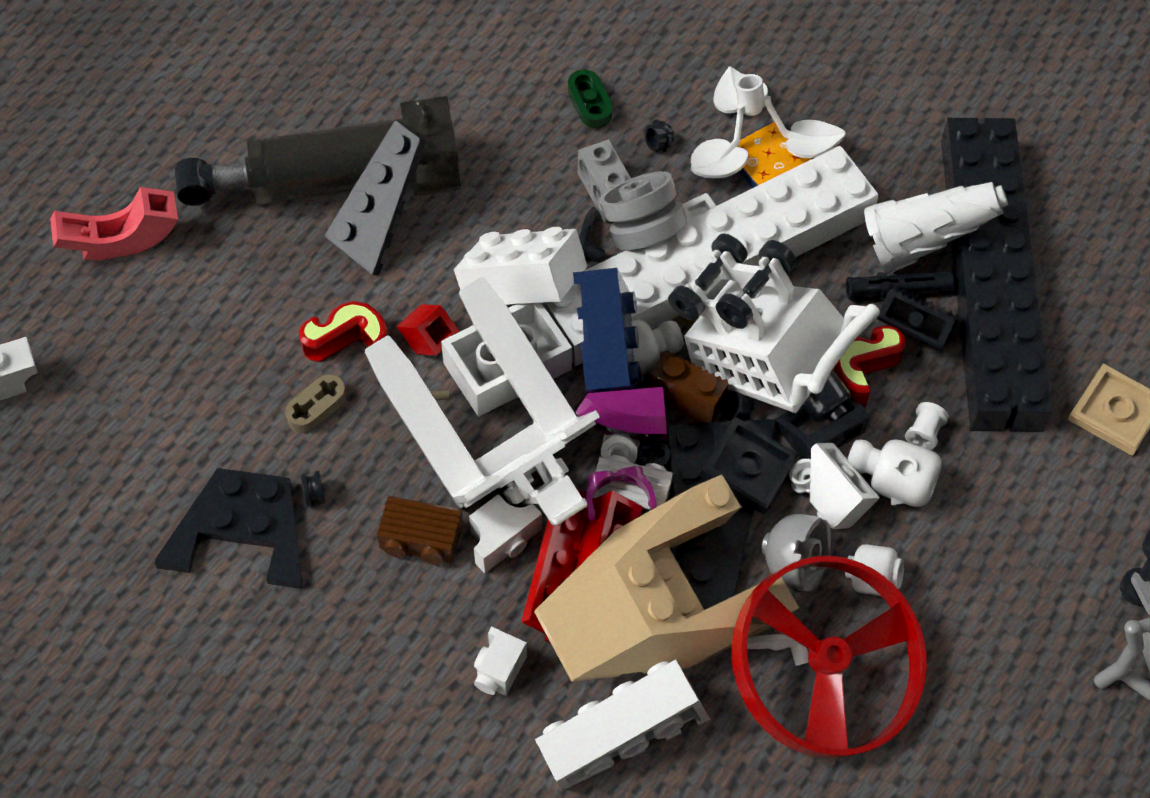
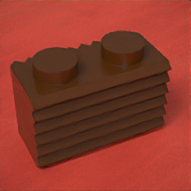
[648,351,728,423]
[377,495,463,565]

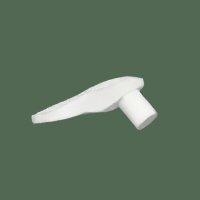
[747,633,809,666]

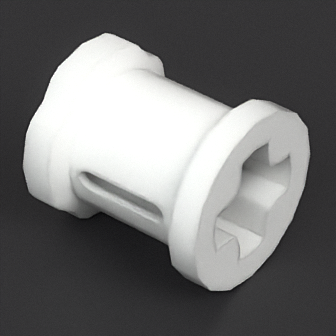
[905,402,949,450]

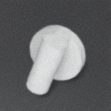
[601,433,640,464]

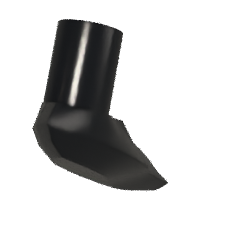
[579,207,606,263]

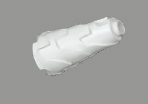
[864,182,1008,274]

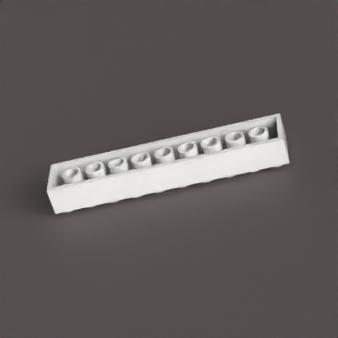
[542,146,879,366]

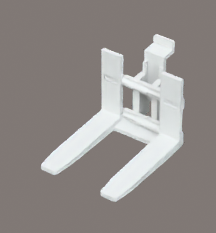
[365,277,600,525]

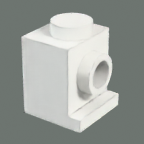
[474,626,527,696]

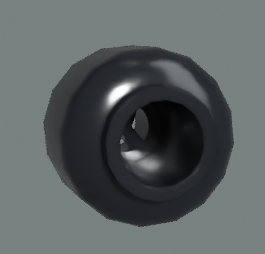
[801,371,852,423]

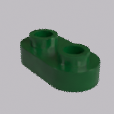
[568,70,613,128]

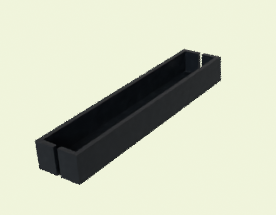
[941,117,1052,432]

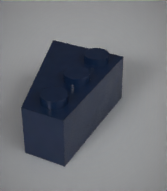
[573,267,641,393]

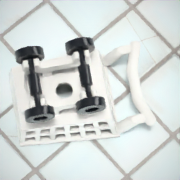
[668,233,880,413]

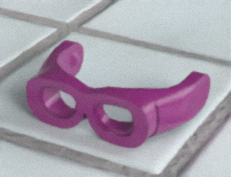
[586,466,657,521]

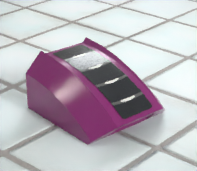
[576,387,668,441]

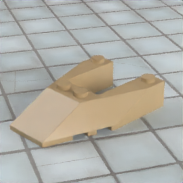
[534,474,799,682]

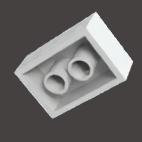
[454,227,587,305]
[441,303,572,417]

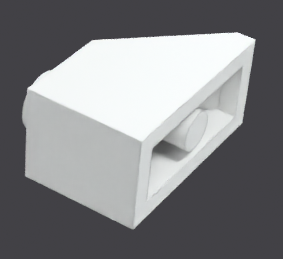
[810,443,880,529]

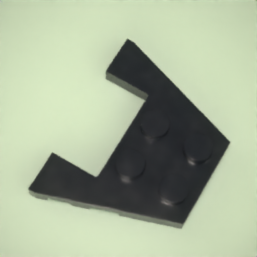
[155,468,303,589]

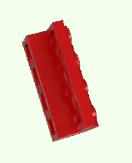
[521,488,642,644]

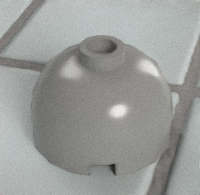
[762,514,831,592]

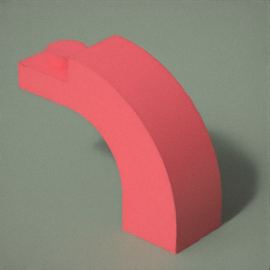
[50,187,178,260]

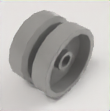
[599,172,687,250]

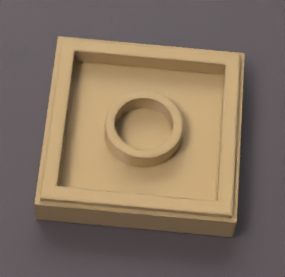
[1068,363,1150,456]

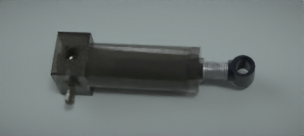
[175,96,461,206]

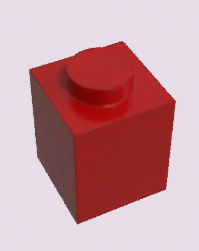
[397,304,460,356]

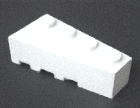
[535,659,710,789]

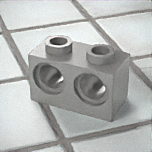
[578,139,631,224]

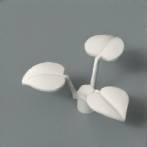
[691,66,846,178]

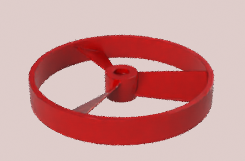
[732,556,927,758]

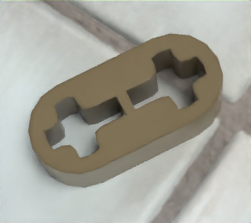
[285,374,346,433]

